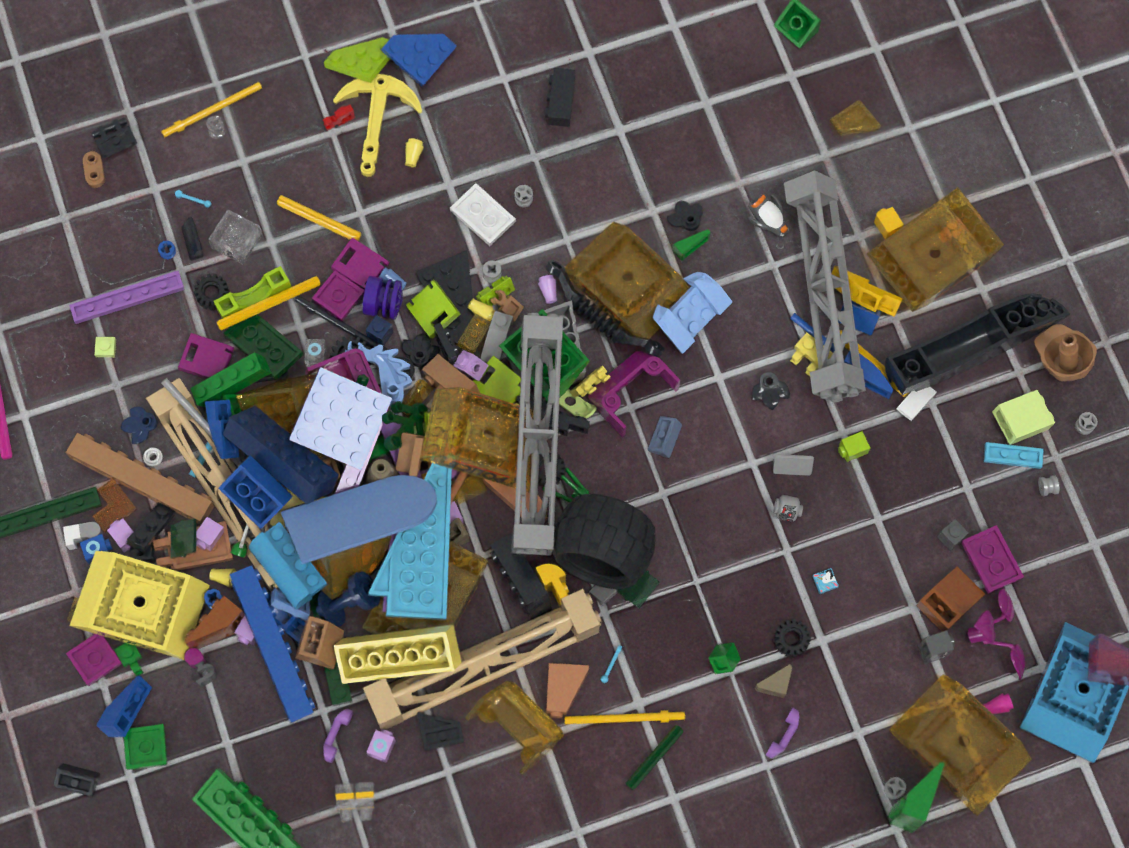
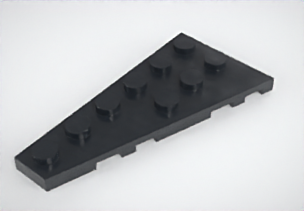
[416,250,480,359]

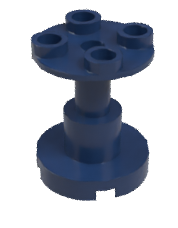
[316,571,380,627]

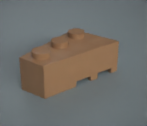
[422,354,485,418]

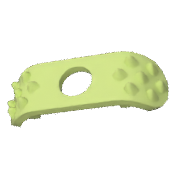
[559,389,597,419]

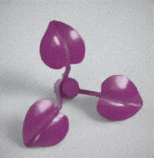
[968,588,1025,680]

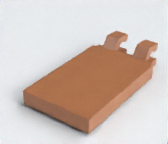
[153,521,233,571]

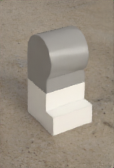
[63,522,103,550]

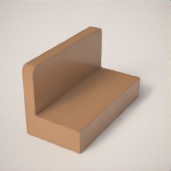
[396,432,425,477]

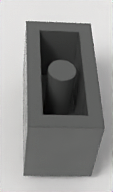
[918,631,955,664]

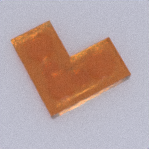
[92,478,137,533]

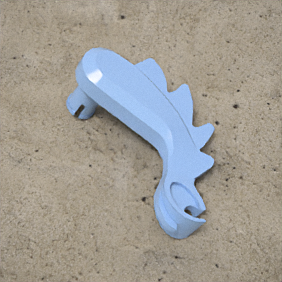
[345,341,412,407]

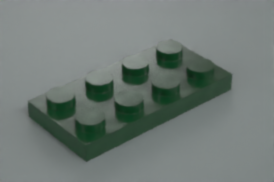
[223,314,304,380]

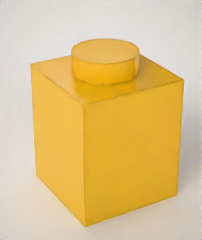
[874,207,904,240]

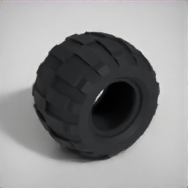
[552,494,656,589]

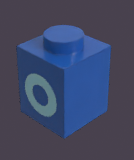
[80,534,113,565]

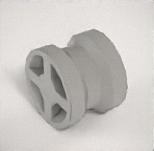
[514,185,533,208]
[483,260,502,283]
[1075,412,1098,435]
[1038,475,1059,496]
[884,777,906,799]

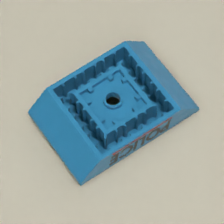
[1019,622,1129,763]

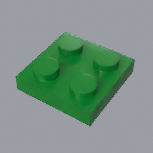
[124,724,168,770]

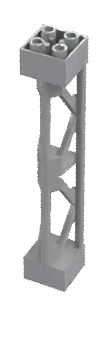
[784,170,866,402]
[511,313,563,555]

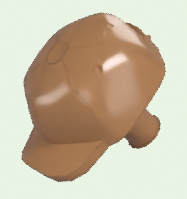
[1034,324,1097,382]

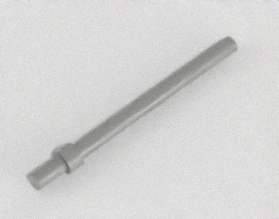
[161,378,243,467]

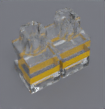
[335,782,375,822]

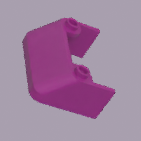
[305,349,389,412]
[588,351,680,438]

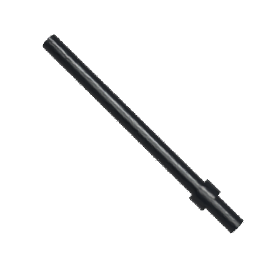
[295,295,389,351]

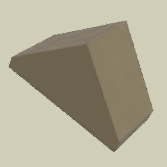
[449,518,469,552]
[755,664,792,698]

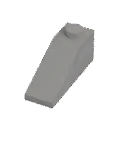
[480,311,513,374]

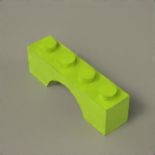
[214,266,291,318]

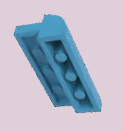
[249,522,328,610]

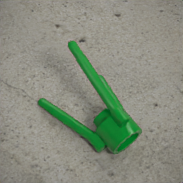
[542,468,590,503]

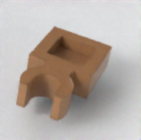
[490,290,524,322]

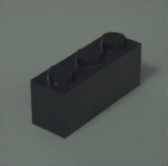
[545,68,576,127]

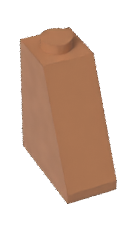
[546,663,589,718]

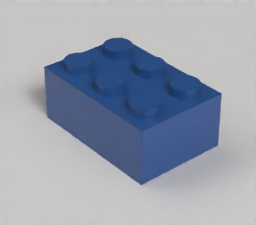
[218,455,293,529]

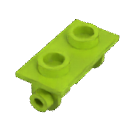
[475,276,515,306]

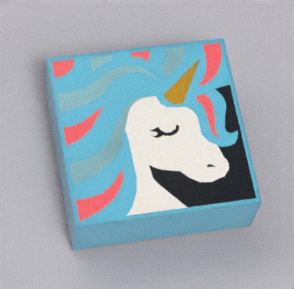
[812,568,838,594]

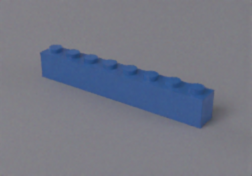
[229,565,315,723]

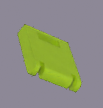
[406,280,461,338]
[473,356,521,412]

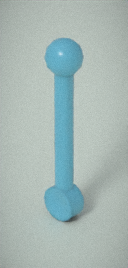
[175,190,211,207]
[601,645,623,683]

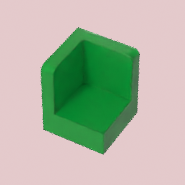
[709,642,740,674]

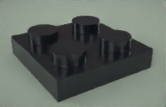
[434,323,459,369]

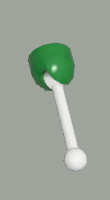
[230,525,249,558]

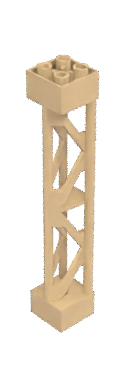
[146,378,280,592]
[363,589,601,730]

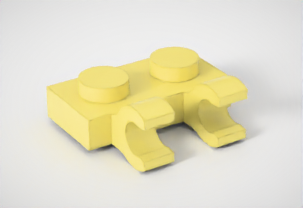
[790,333,833,376]
[570,366,611,398]

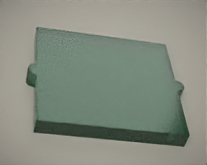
[171,518,196,559]
[616,570,660,609]

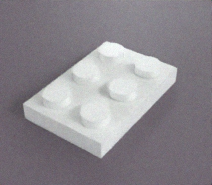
[450,183,516,246]

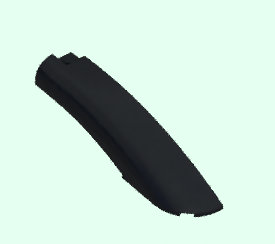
[885,293,1070,395]

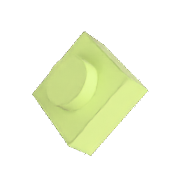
[95,337,116,357]

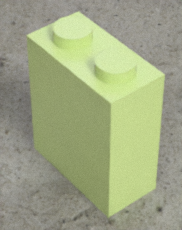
[992,390,1055,445]

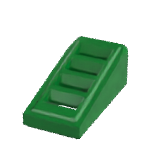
[672,229,710,261]

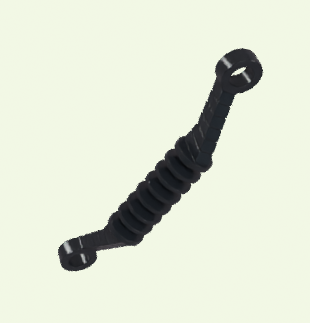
[545,260,665,357]

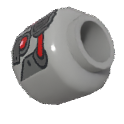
[773,495,803,522]

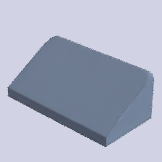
[648,416,682,458]

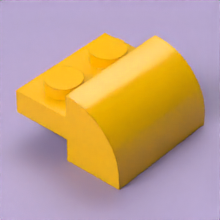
[536,564,569,607]

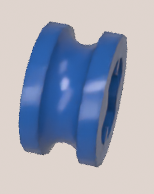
[158,240,176,260]

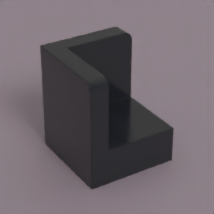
[130,542,155,564]

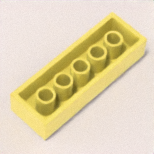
[334,625,461,684]

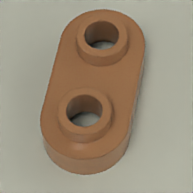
[83,151,105,188]

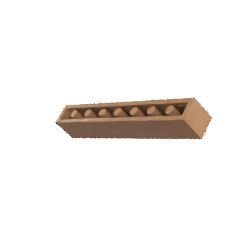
[65,433,215,525]

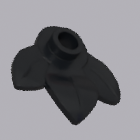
[667,201,703,231]
[402,333,440,367]
[752,372,790,410]

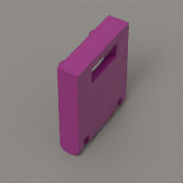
[331,237,389,290]
[178,333,235,379]

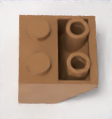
[295,616,344,669]

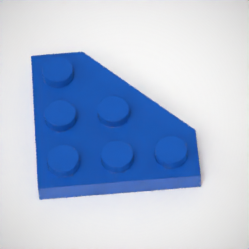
[381,34,456,87]

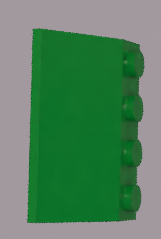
[499,309,590,402]
[888,762,945,832]

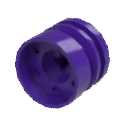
[363,276,403,320]

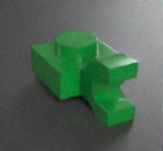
[114,643,144,676]

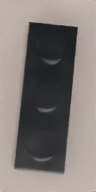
[127,503,175,553]

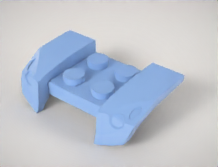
[653,272,732,354]

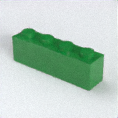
[190,352,271,408]

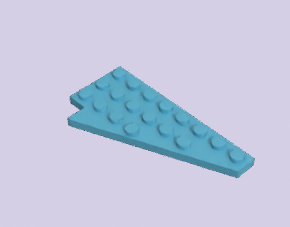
[368,462,452,620]

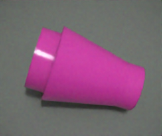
[982,693,1014,715]

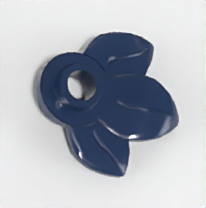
[121,407,158,444]

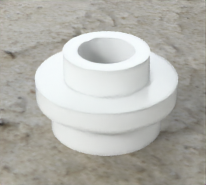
[143,448,163,467]

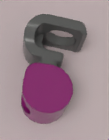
[184,648,217,687]

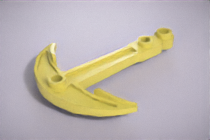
[333,74,422,177]

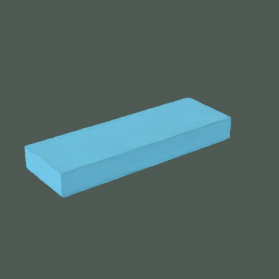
[984,442,1043,469]

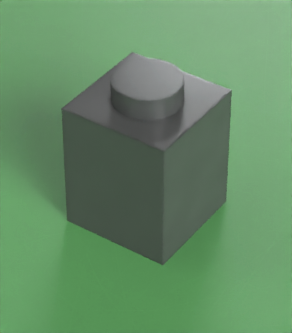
[937,519,968,551]

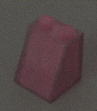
[1088,634,1129,686]

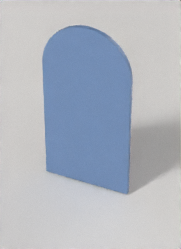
[281,475,437,564]

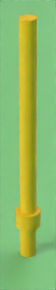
[161,82,262,138]
[565,710,685,724]

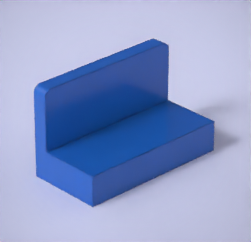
[838,300,881,335]

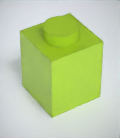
[838,431,870,462]

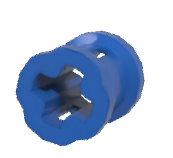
[204,589,223,610]

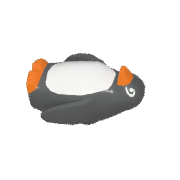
[748,194,789,237]

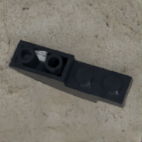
[517,396,590,436]

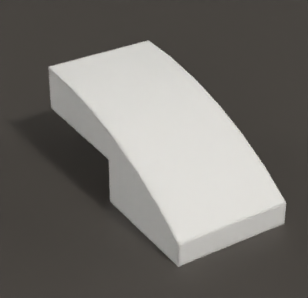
[897,387,937,421]

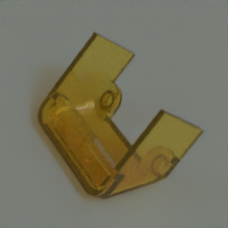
[465,681,564,775]

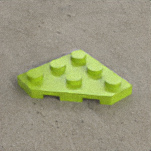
[324,37,390,83]

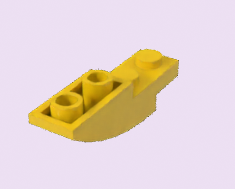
[831,265,903,317]

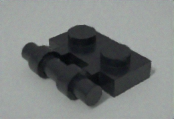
[91,117,138,159]

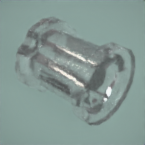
[206,116,225,139]

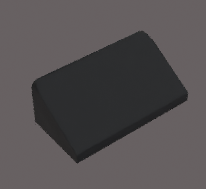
[182,217,204,260]
[54,763,100,797]

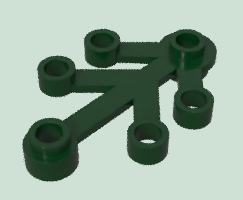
[382,401,428,451]

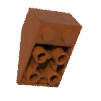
[916,567,985,632]
[184,596,245,649]

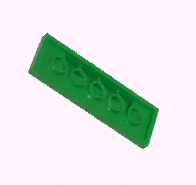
[192,768,302,848]

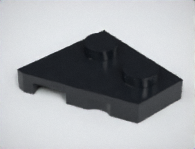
[417,712,465,752]

